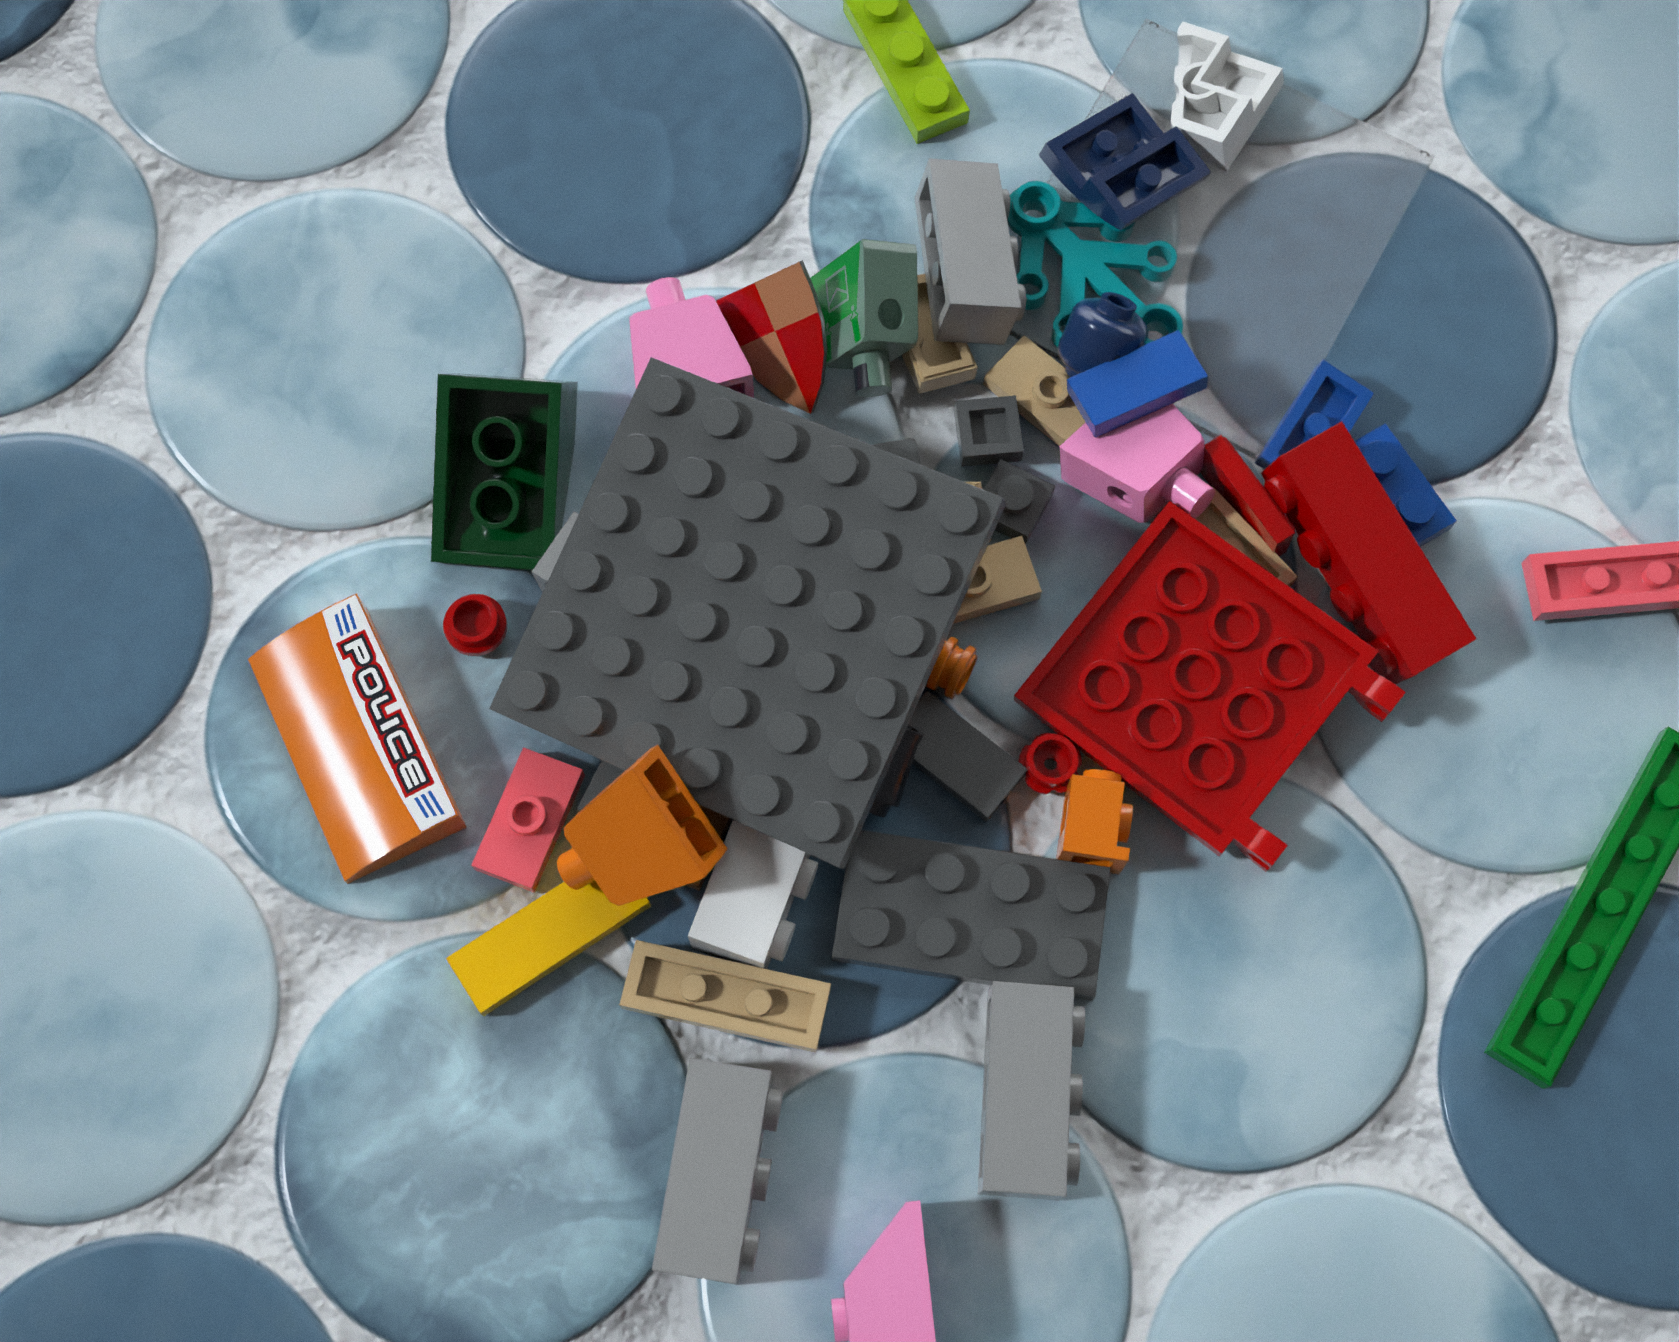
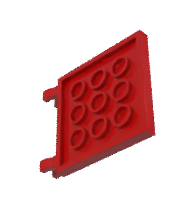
[1014,501,1406,872]

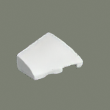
[1171,22,1284,171]

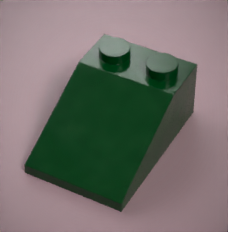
[431,373,578,570]

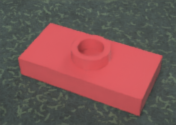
[471,747,585,893]

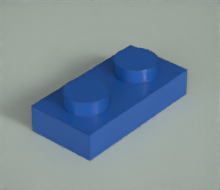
[1254,360,1374,470]
[1355,423,1457,547]

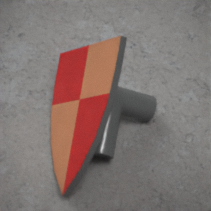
[716,260,827,414]

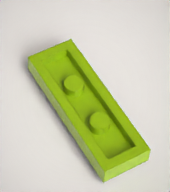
[843,0,970,144]

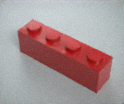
[1261,421,1477,684]

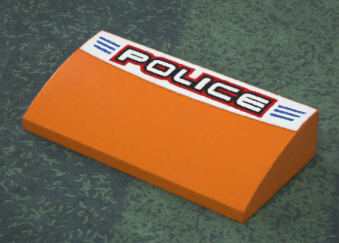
[248,593,467,884]

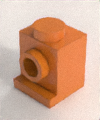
[1056,769,1133,875]

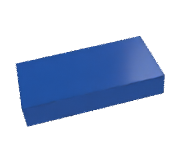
[1067,330,1208,438]

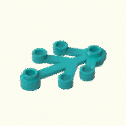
[1007,181,1183,347]

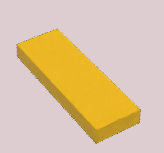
[446,881,651,1016]

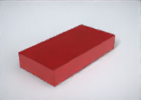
[1200,435,1296,557]

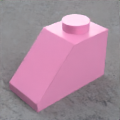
[831,1200,936,1342]

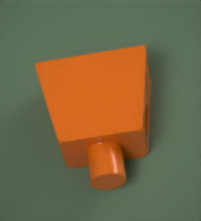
[557,744,728,906]

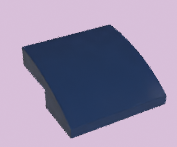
[1039,93,1211,231]

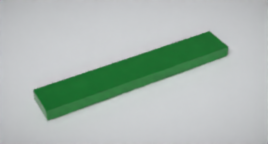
[1484,726,1679,1089]

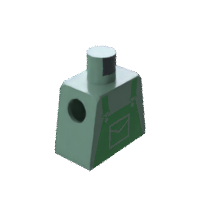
[810,239,918,397]

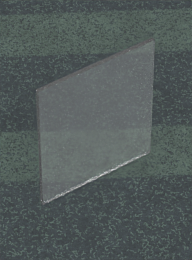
[1009,19,1435,460]

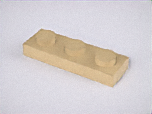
[619,940,831,1053]

